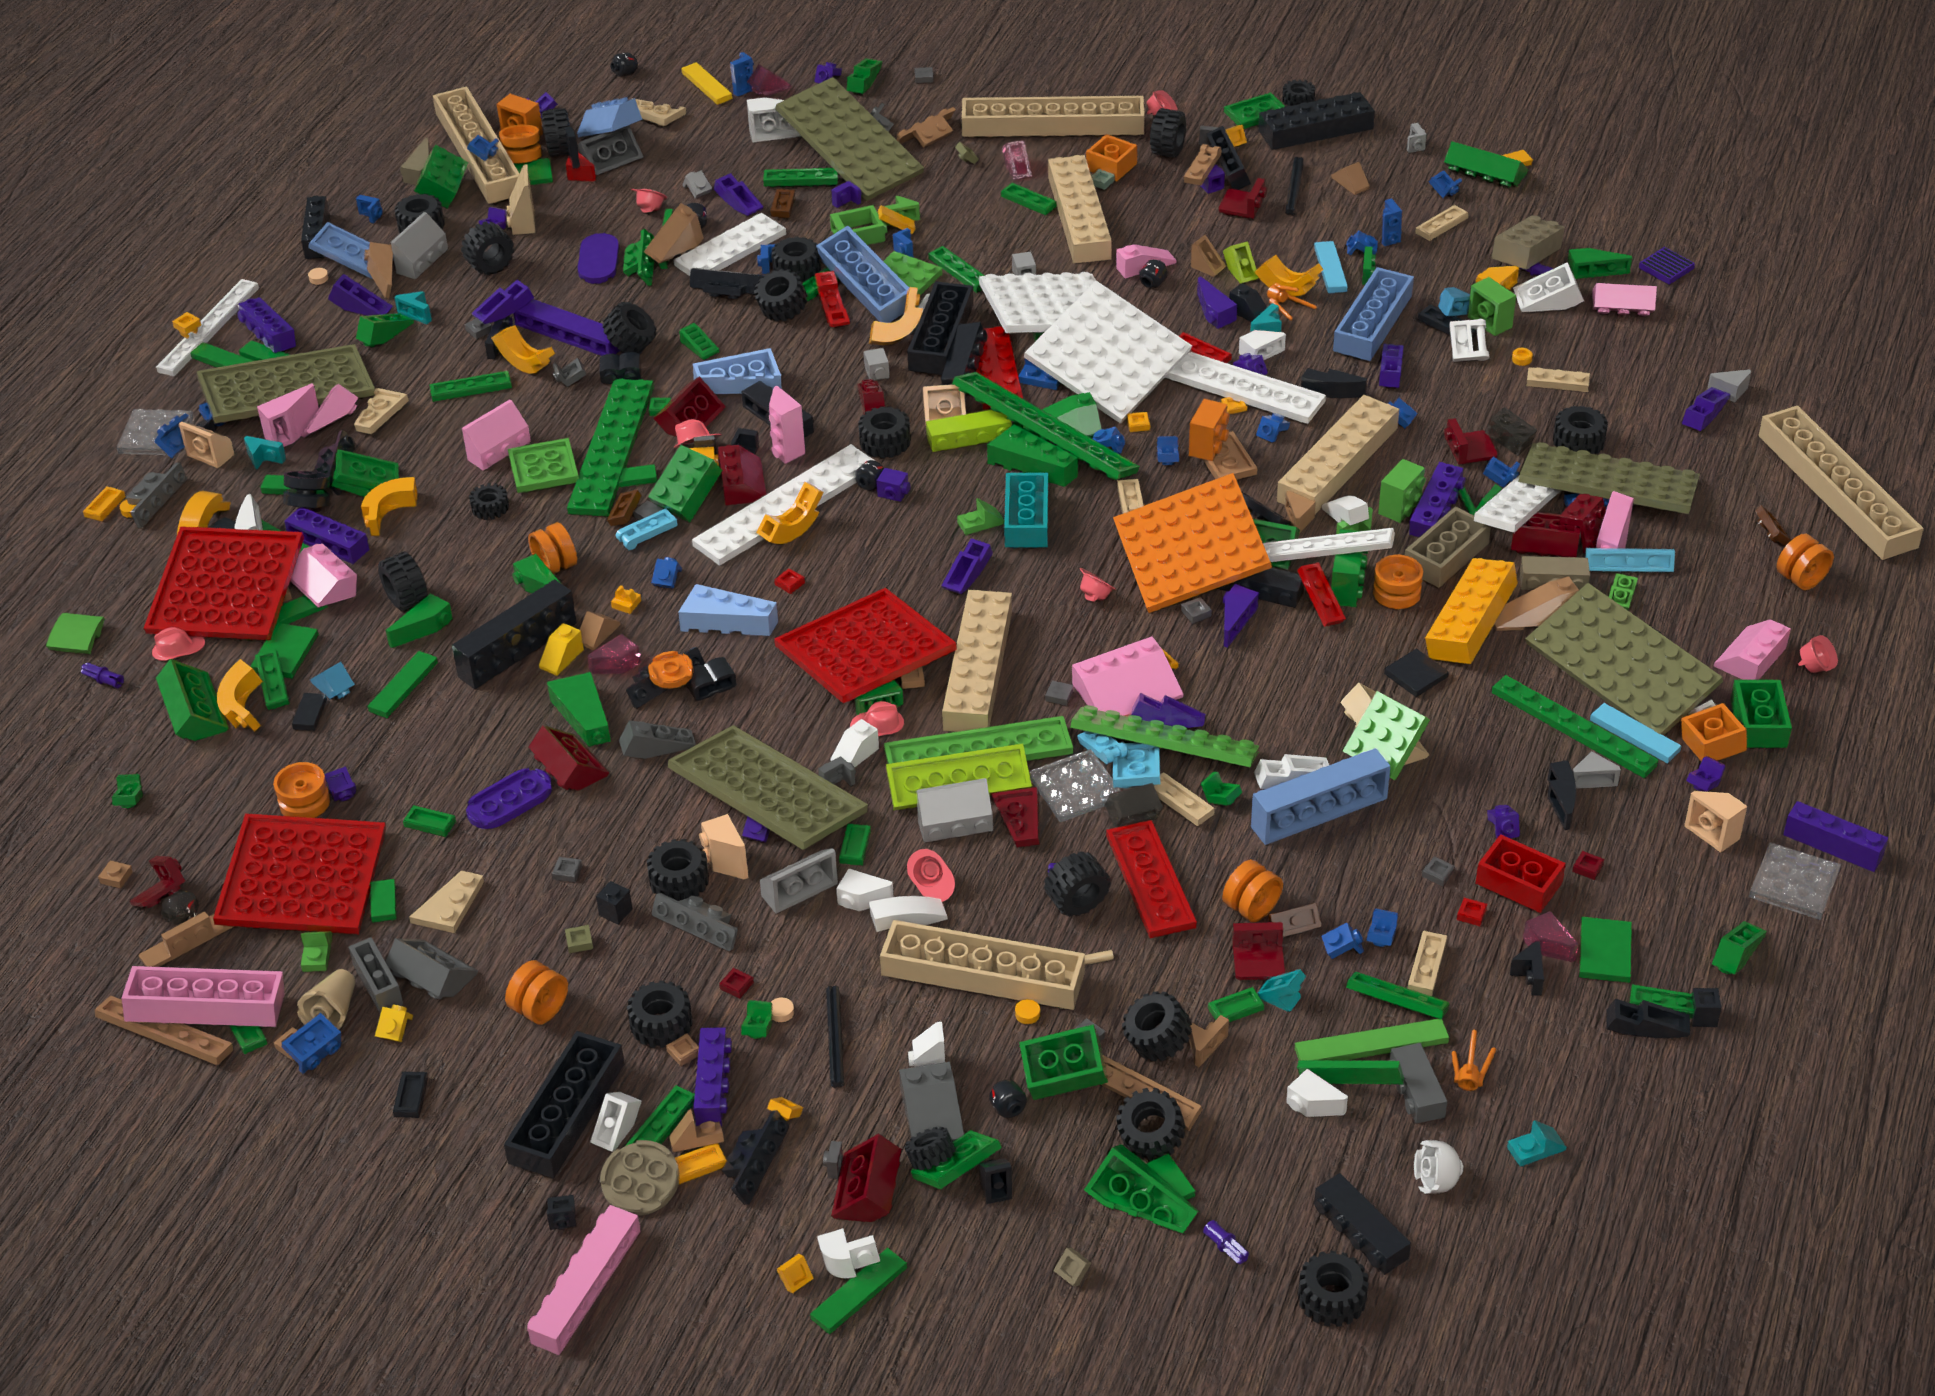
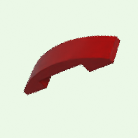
[815,271,850,327]

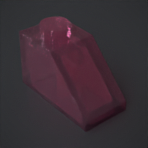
[747,64,791,96]
[1002,140,1032,180]
[587,634,641,674]
[1523,911,1579,962]

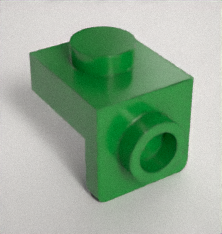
[1201,772,1243,806]
[112,774,143,808]
[741,1000,773,1039]

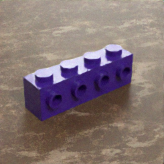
[237,297,296,353]
[1409,462,1466,537]
[284,507,369,564]
[1783,801,1888,872]
[694,1028,732,1127]

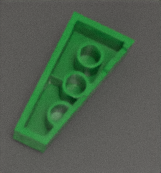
[987,424,1078,487]

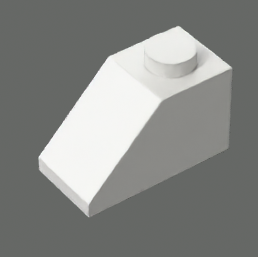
[1239,330,1286,360]
[830,719,879,767]
[836,869,893,911]
[908,1022,945,1067]
[1286,1069,1348,1117]
[590,1092,641,1152]

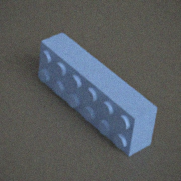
[816,226,909,323]
[1333,267,1414,361]
[1251,748,1391,845]

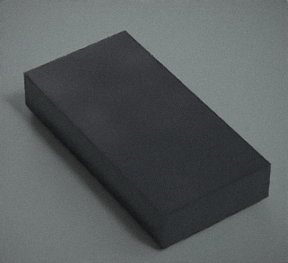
[565,127,580,169]
[292,693,327,731]
[393,1072,428,1118]

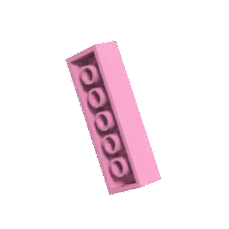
[121,966,285,1027]

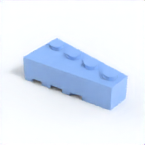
[693,348,782,394]
[678,584,778,636]

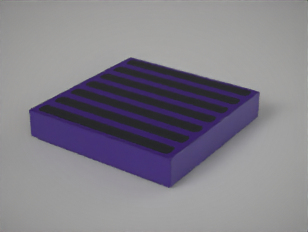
[1639,247,1695,285]

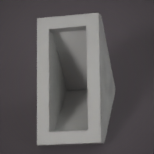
[1707,369,1751,402]
[1573,751,1620,788]

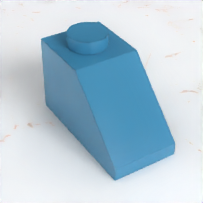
[1438,287,1470,316]
[310,662,355,699]

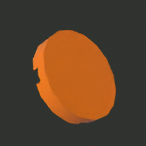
[648,651,694,689]

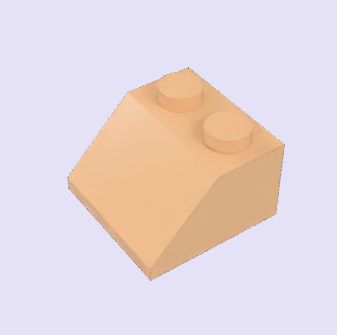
[922,385,966,424]
[179,422,234,468]
[1685,791,1747,853]
[699,814,749,879]

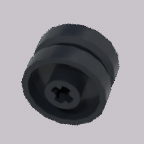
[283,471,330,508]

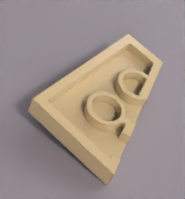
[635,99,686,126]
[354,388,409,434]
[409,871,484,933]

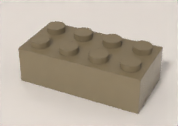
[1492,216,1565,269]
[1405,506,1491,588]

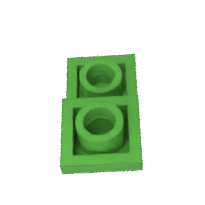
[1609,573,1638,610]

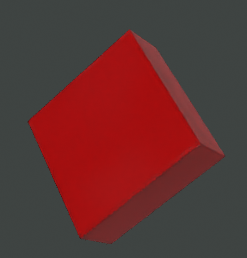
[774,568,805,594]
[1457,898,1488,926]

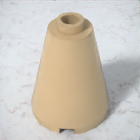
[297,969,355,1030]

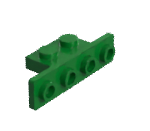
[623,228,654,286]

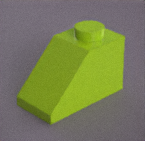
[1223,241,1259,284]

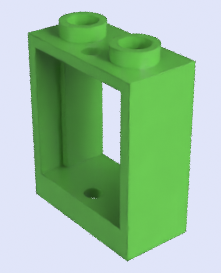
[830,205,887,245]

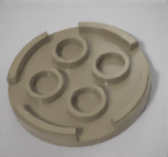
[600,1140,680,1216]

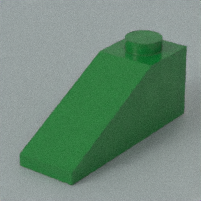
[1567,248,1632,279]
[356,313,414,347]
[512,554,559,594]
[386,594,453,648]
[1712,921,1767,975]

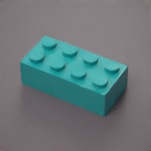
[1004,473,1048,548]

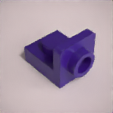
[832,181,861,208]

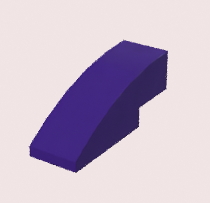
[714,173,763,216]
[471,280,535,324]
[1379,344,1404,388]
[1682,387,1730,431]
[941,538,993,594]
[1131,693,1206,728]

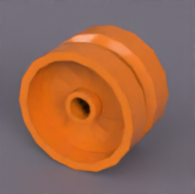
[499,125,542,163]
[528,522,577,574]
[1776,533,1834,590]
[1373,554,1423,609]
[273,762,330,818]
[1222,859,1283,923]
[505,960,568,1025]

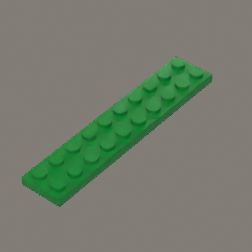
[952,372,1140,480]
[567,379,654,516]

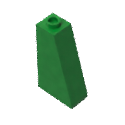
[547,672,611,747]

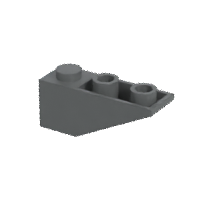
[619,720,696,759]

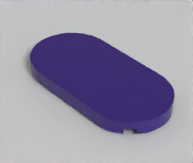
[578,233,619,284]
[466,768,552,829]

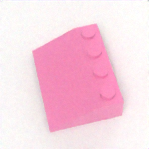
[1072,637,1183,717]

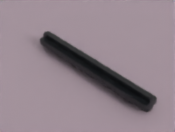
[1285,156,1304,215]
[826,985,844,1088]

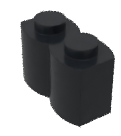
[599,352,641,384]
[686,657,737,701]

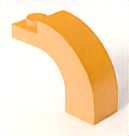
[1255,255,1323,297]
[869,287,923,345]
[491,325,555,374]
[361,477,418,536]
[756,482,824,544]
[177,491,231,534]
[217,659,263,732]

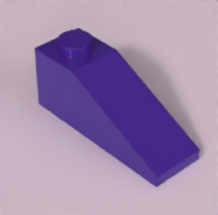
[328,274,393,316]
[1197,277,1237,329]
[1223,584,1259,648]

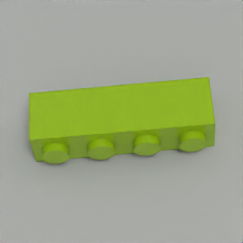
[926,410,1012,452]

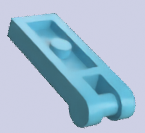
[616,509,678,550]
[1077,731,1128,764]

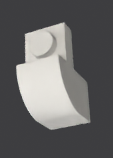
[817,1229,880,1278]

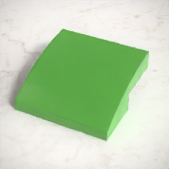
[46,613,105,654]

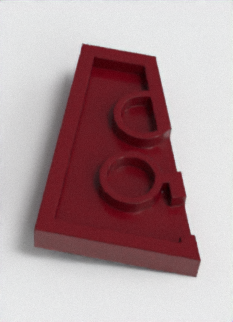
[991,787,1040,848]

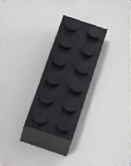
[1258,92,1375,150]
[907,281,974,375]
[452,579,577,690]
[504,1031,625,1179]

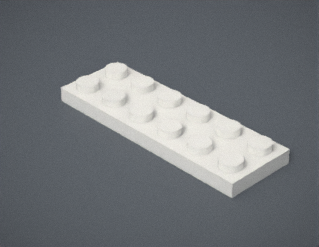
[674,213,786,276]
[1474,476,1561,532]

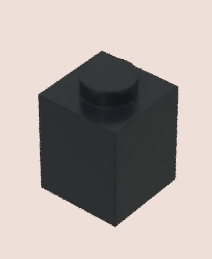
[596,881,633,925]

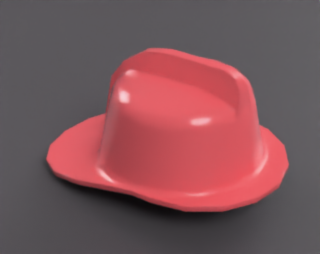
[1146,90,1178,117]
[631,189,667,213]
[674,419,722,448]
[1080,568,1116,602]
[152,627,205,661]
[1798,635,1838,673]
[850,701,904,737]
[907,849,955,902]

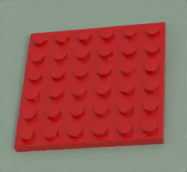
[143,526,304,640]
[774,588,957,703]
[213,814,386,934]

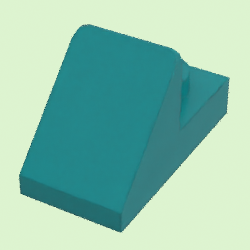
[394,291,432,325]
[1250,303,1282,332]
[244,436,286,469]
[1257,969,1306,1012]
[1507,1120,1566,1167]

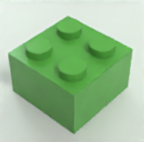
[1468,277,1516,336]
[1378,459,1426,523]

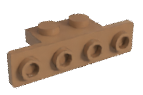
[896,107,956,148]
[139,911,234,967]

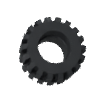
[542,108,570,157]
[1150,108,1186,158]
[394,194,445,233]
[461,222,515,275]
[772,237,821,282]
[754,269,807,322]
[602,302,657,354]
[1553,406,1608,454]
[858,407,911,458]
[378,551,428,611]
[647,839,709,901]
[1044,852,1111,917]
[627,980,693,1048]
[1122,991,1192,1061]
[1116,1088,1185,1161]
[1298,1251,1369,1327]

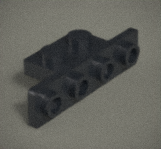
[690,268,765,299]
[315,430,355,496]
[626,647,705,708]
[722,1110,789,1205]

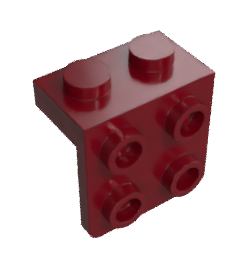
[1218,178,1267,218]
[1444,418,1498,464]
[1559,494,1606,554]
[129,856,186,908]
[1232,922,1285,980]

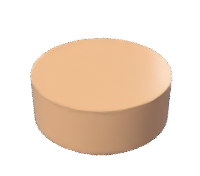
[308,268,328,285]
[771,998,794,1022]

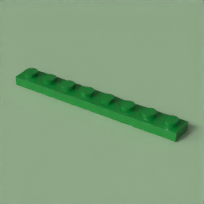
[1492,675,1659,778]

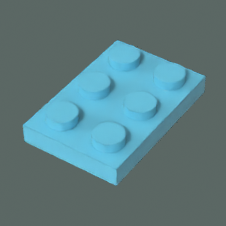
[1113,742,1160,789]

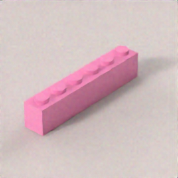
[527,1205,640,1355]

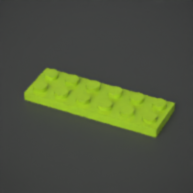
[886,744,1032,810]

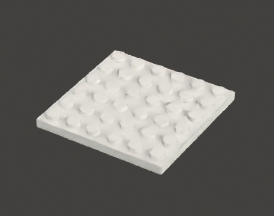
[979,272,1096,333]
[1024,281,1192,424]

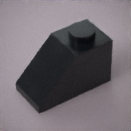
[1229,283,1267,322]
[979,1158,1012,1204]

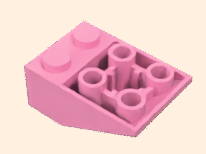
[257,383,319,447]

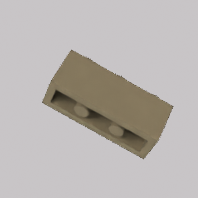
[1520,556,1590,590]

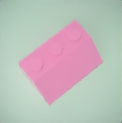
[1592,283,1657,316]
[769,386,805,464]
[462,400,531,471]
[290,543,357,607]
[1714,619,1791,680]

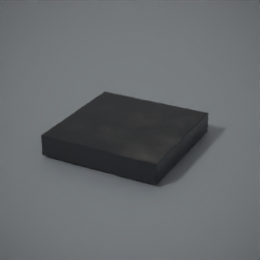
[1384,648,1449,697]

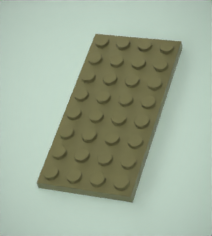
[775,77,924,201]
[197,344,375,423]
[1518,442,1700,514]
[1525,583,1723,736]
[668,725,868,850]

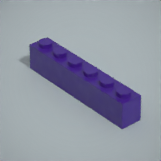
[513,299,620,356]

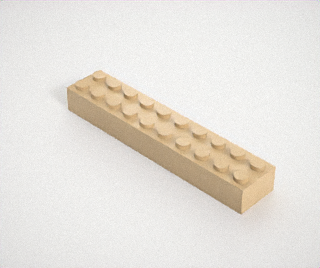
[433,87,519,204]
[962,96,1144,138]
[1759,405,1924,560]

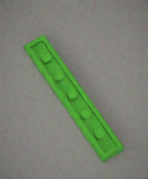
[1295,1019,1449,1061]

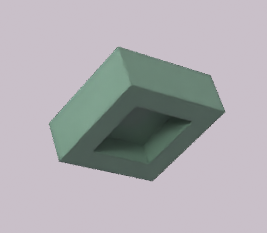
[1091,169,1115,190]

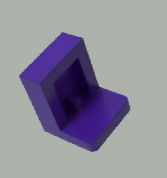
[815,62,842,83]
[527,92,558,118]
[479,207,507,229]
[1233,353,1268,375]
[1686,756,1725,792]
[324,766,356,802]
[1487,805,1520,838]
[742,817,770,843]

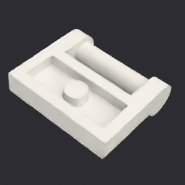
[1449,319,1490,362]

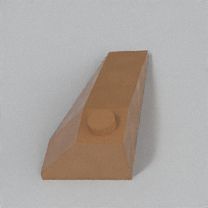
[644,203,704,263]
[1493,577,1579,631]

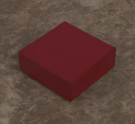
[1572,851,1605,880]
[719,968,754,999]

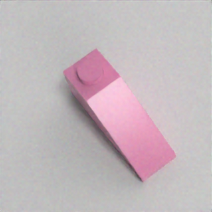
[1116,245,1176,279]
[301,384,358,438]
[1596,491,1634,549]

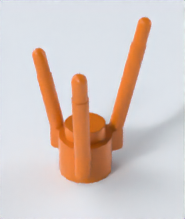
[1267,283,1317,320]
[1452,1030,1496,1091]

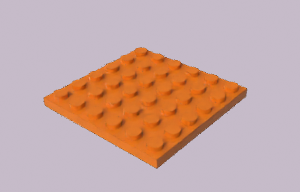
[1113,473,1272,613]

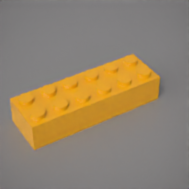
[1425,558,1518,664]

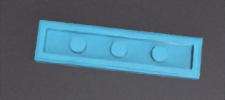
[1314,241,1347,293]
[1586,548,1675,572]
[1590,703,1681,763]

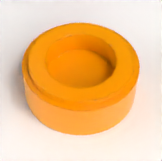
[1512,348,1533,366]
[120,500,136,518]
[1015,999,1040,1024]

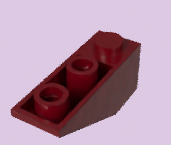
[857,379,885,415]

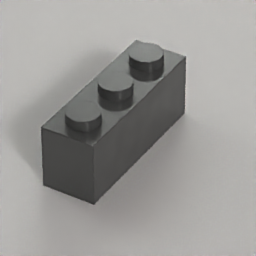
[348,937,404,1015]
[1388,1043,1447,1124]

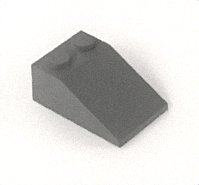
[899,1061,964,1142]

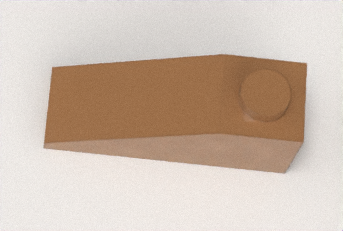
[364,242,393,299]

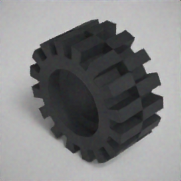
[1282,79,1315,106]
[469,483,509,520]
[904,1127,956,1170]

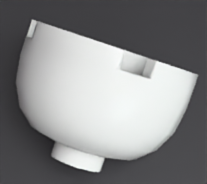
[1414,1140,1463,1194]

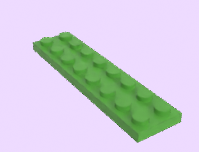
[1070,705,1259,767]
[884,716,1073,764]

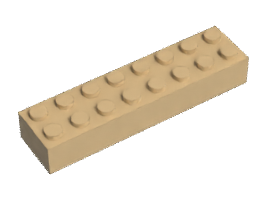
[1048,155,1112,263]
[1277,395,1399,514]
[942,590,1012,732]
[880,920,1085,1010]

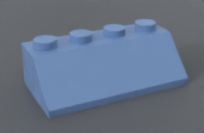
[577,97,642,137]

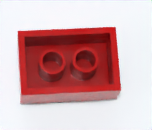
[1475,834,1566,913]

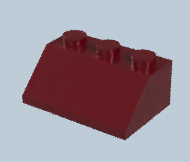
[653,376,726,437]
[718,445,766,506]
[1511,512,1580,557]
[528,725,609,791]
[831,1133,902,1222]

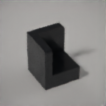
[731,428,759,455]
[1691,988,1722,1027]

